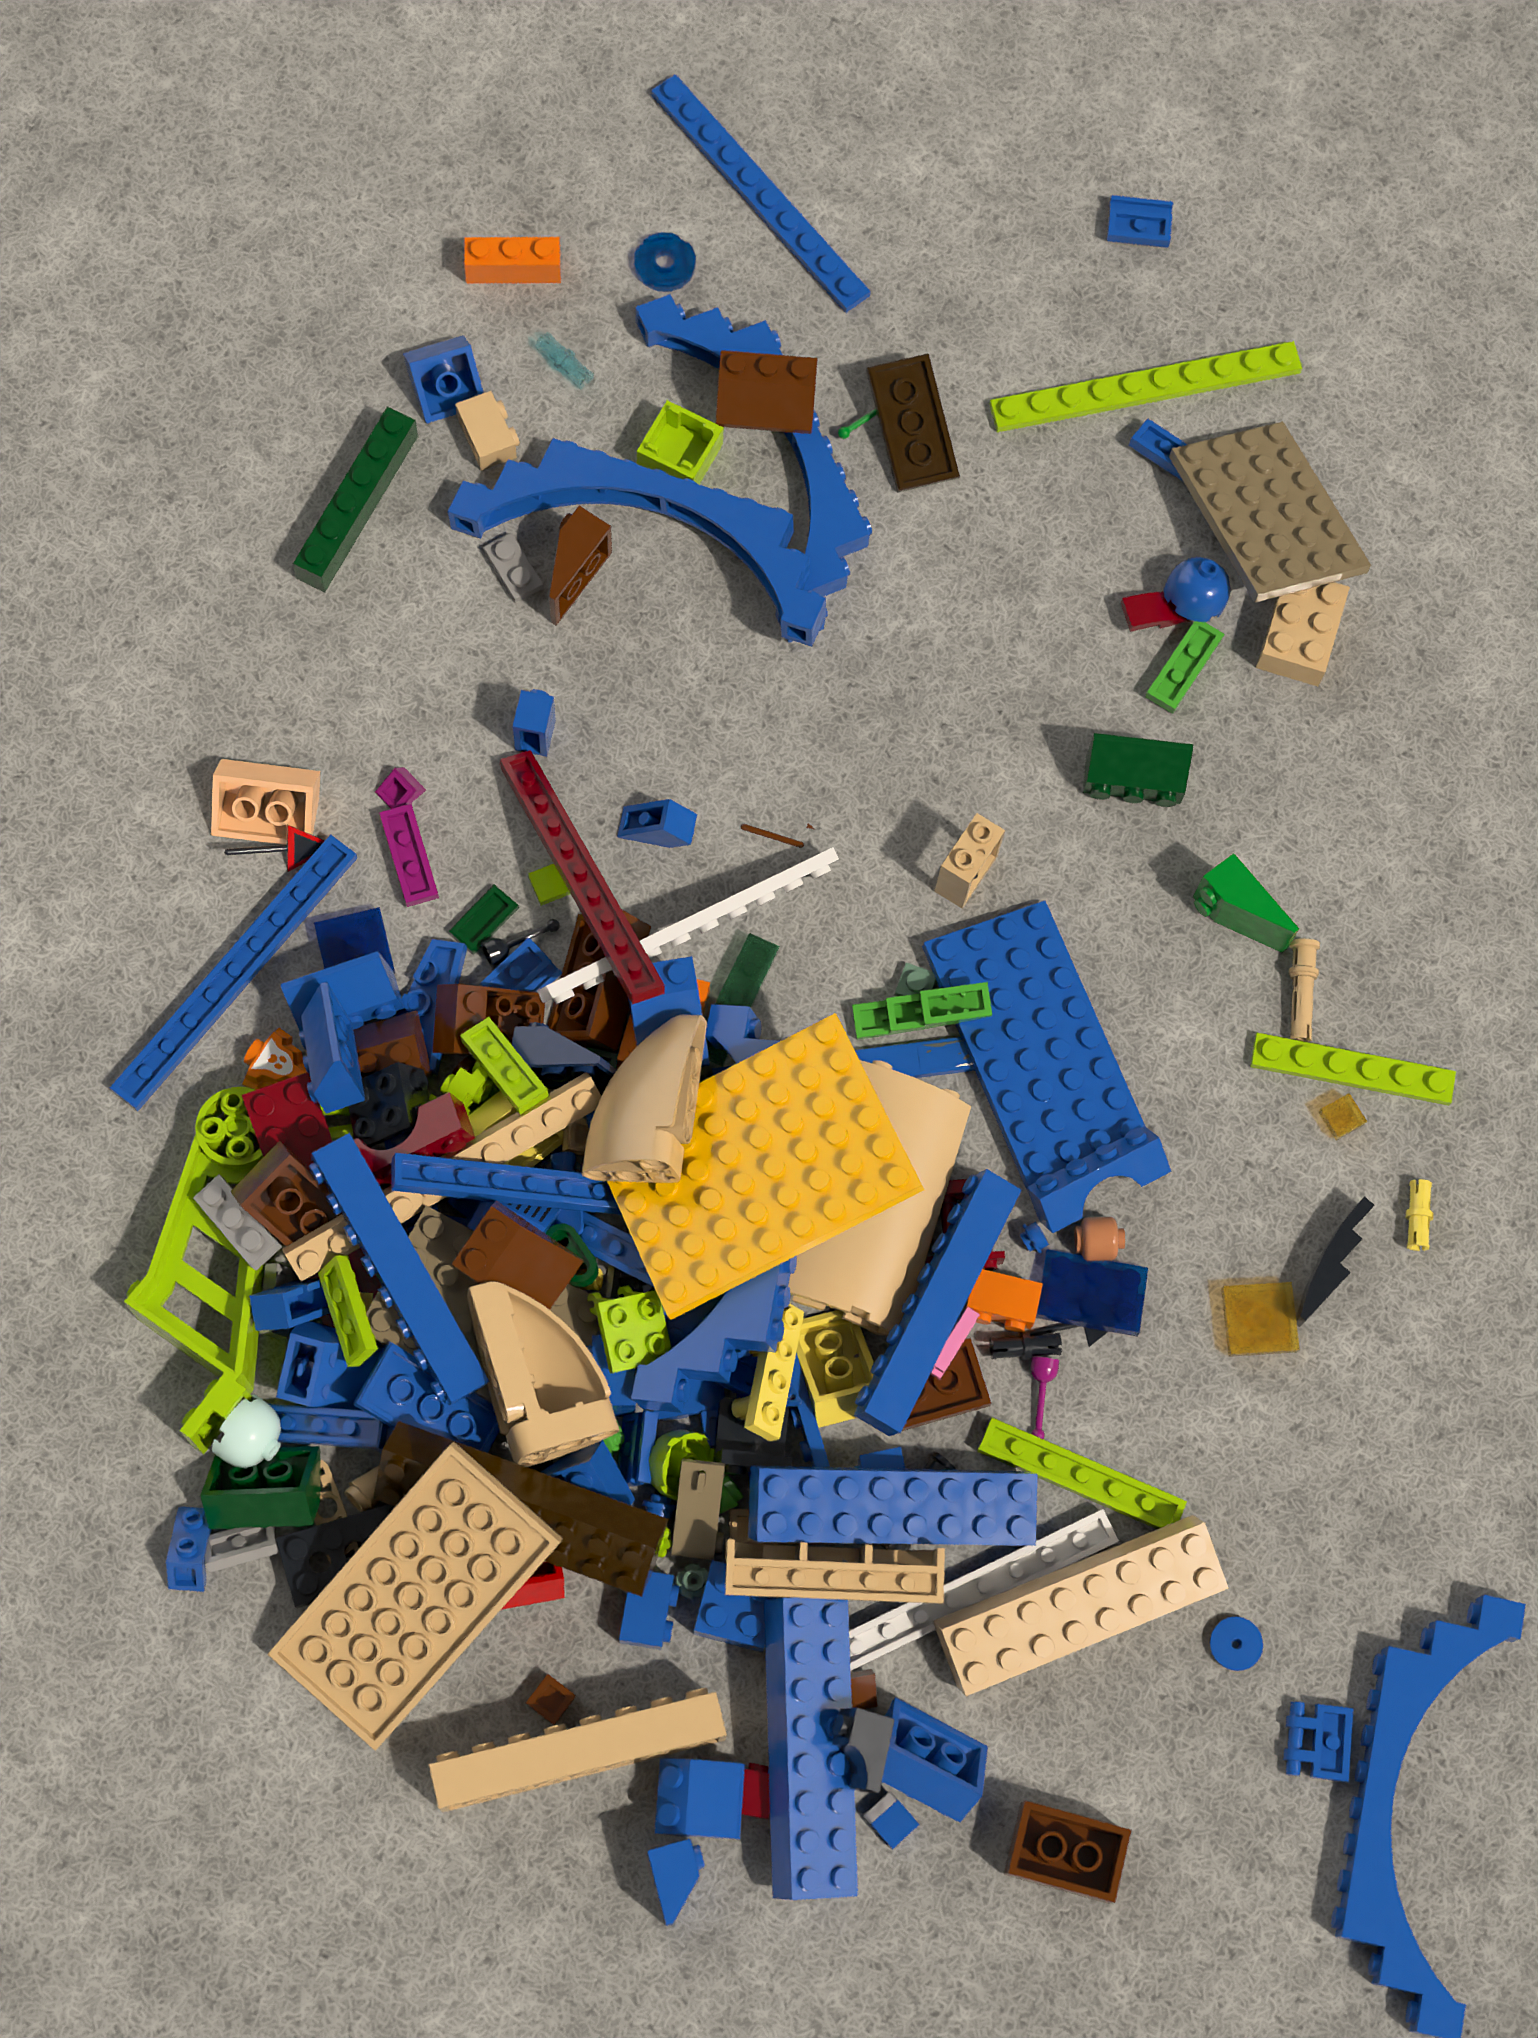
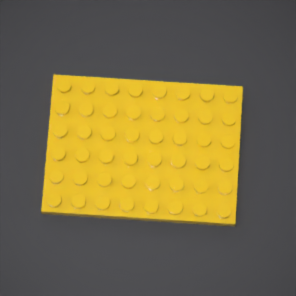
[607,1013,925,1320]

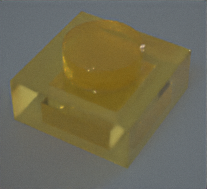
[1318,1093,1367,1141]

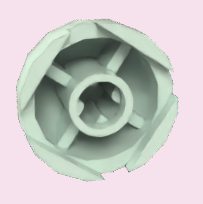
[212,1394,281,1468]

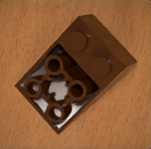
[432,984,545,1056]

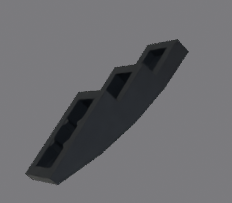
[1294,1196,1375,1327]

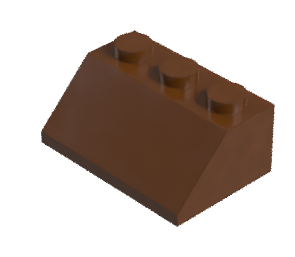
[716,350,818,434]
[353,1011,433,1078]

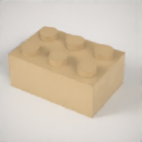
[1256,582,1350,687]

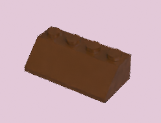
[547,910,651,1052]

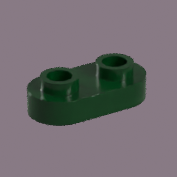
[546,1223,599,1288]

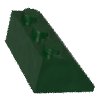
[1083,733,1193,807]
[200,1446,321,1529]

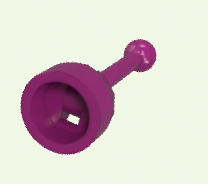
[1031,1357,1059,1439]

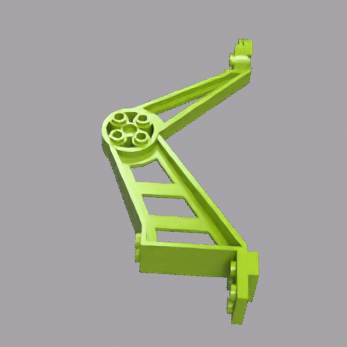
[124,1061,499,1455]

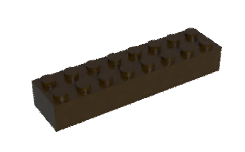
[373,1421,668,1597]

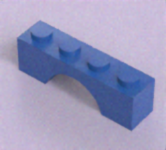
[1026,1126,1172,1233]

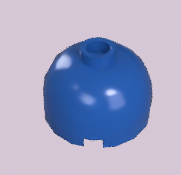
[1164,557,1231,622]

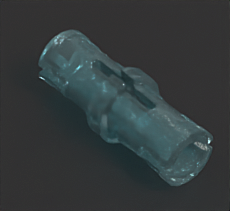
[535,332,594,389]

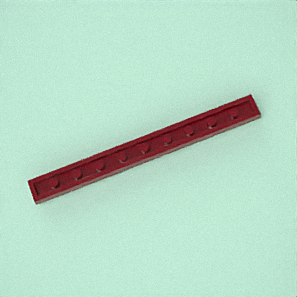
[500,750,665,1005]

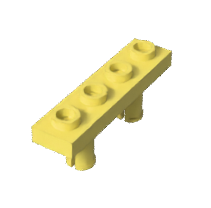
[732,1303,804,1441]

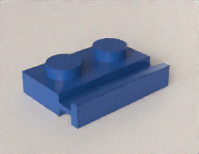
[1107,195,1173,248]
[479,937,563,993]
[617,1410,658,1487]

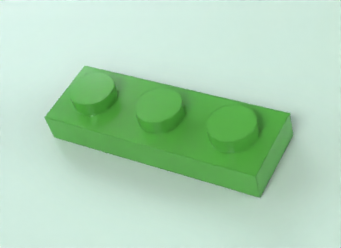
[1145,621,1225,714]

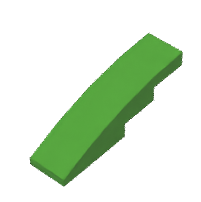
[852,982,992,1040]

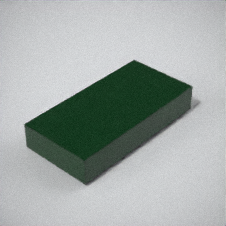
[448,884,519,955]

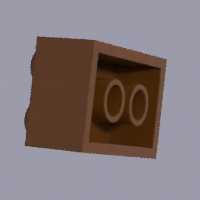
[1003,1800,1132,1904]

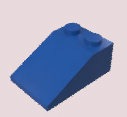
[628,956,710,1067]

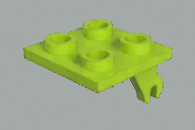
[587,1286,671,1374]

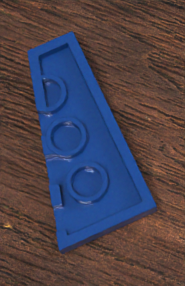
[396,939,467,1075]

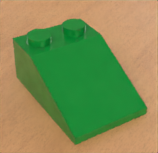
[1193,853,1299,953]

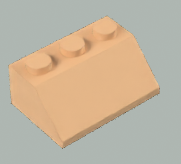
[211,759,320,845]

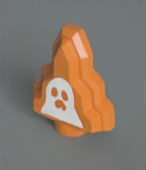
[242,1028,311,1090]

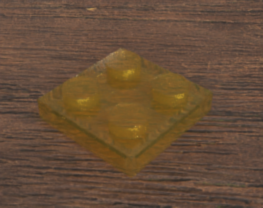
[1221,1282,1300,1357]

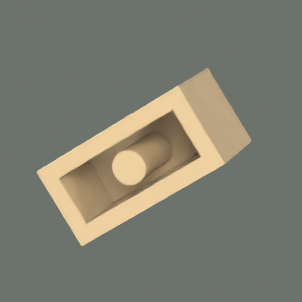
[455,391,520,471]

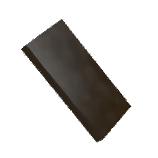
[866,353,960,493]

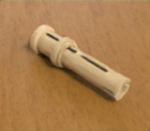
[1288,939,1320,1042]

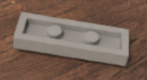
[193,1174,282,1270]

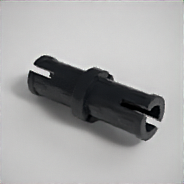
[989,1332,1062,1360]

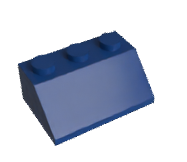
[280,951,404,1031]
[299,982,365,1114]
[882,1697,988,1823]

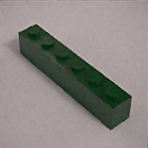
[293,406,418,593]

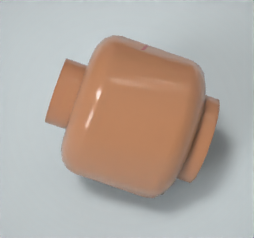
[1074,1217,1125,1261]

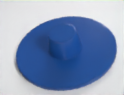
[1210,1617,1263,1671]

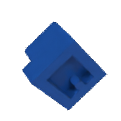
[166,1506,211,1592]

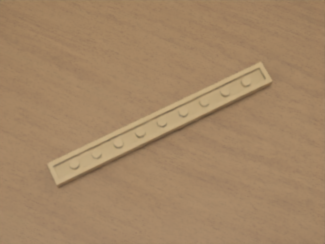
[282,1072,601,1282]

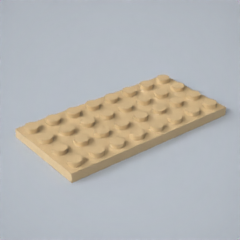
[268,1441,563,1751]

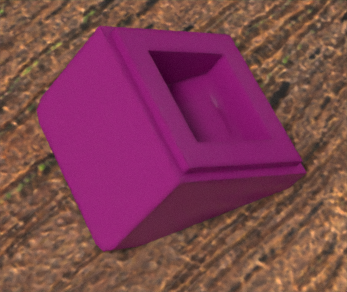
[375,767,426,809]

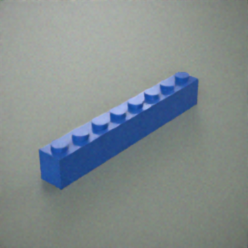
[309,1133,489,1406]
[854,1169,1022,1436]

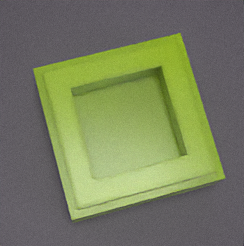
[528,863,570,906]

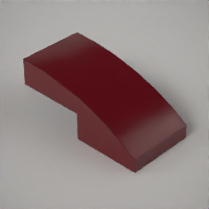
[1121,591,1190,632]

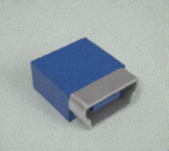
[864,1791,920,1850]

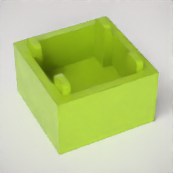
[637,400,724,485]

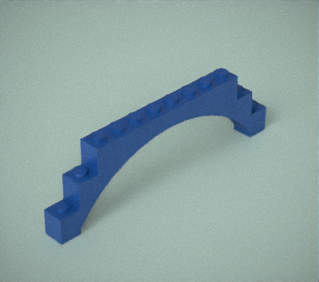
[636,294,872,643]
[447,438,826,647]
[631,1004,797,1413]
[1331,1595,1526,2038]

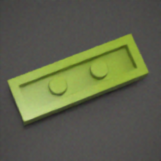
[460,1017,549,1115]
[318,1255,378,1367]

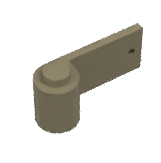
[671,1459,725,1560]

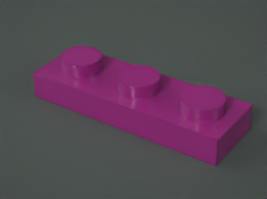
[379,804,439,907]

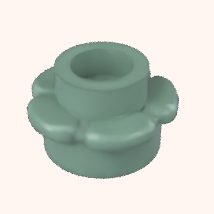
[676,1564,709,1599]

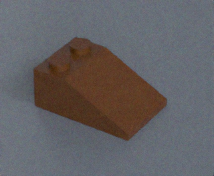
[549,506,612,626]
[230,1141,341,1246]
[452,1200,584,1310]

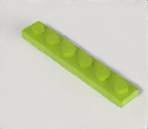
[1250,1033,1456,1106]
[977,1418,1187,1529]

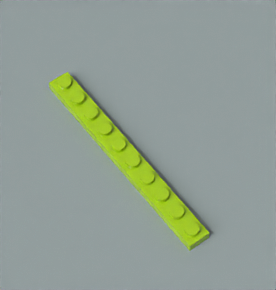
[989,341,1303,433]

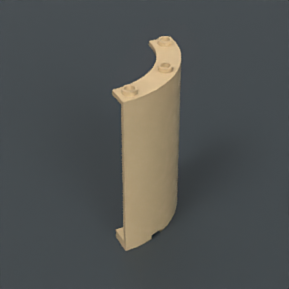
[788,1060,971,1336]

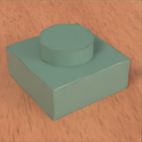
[895,962,936,996]

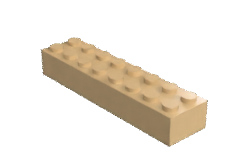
[933,1515,1229,1696]
[429,1688,727,1812]

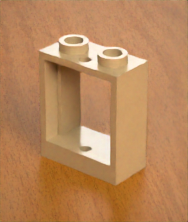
[934,813,1005,909]

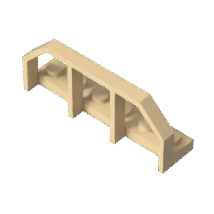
[725,1539,945,1604]

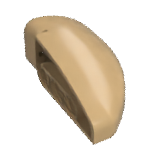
[582,1015,707,1183]
[467,1282,620,1467]

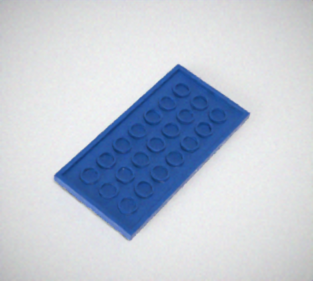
[922,901,1146,1190]

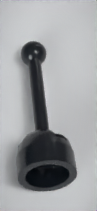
[481,919,560,967]

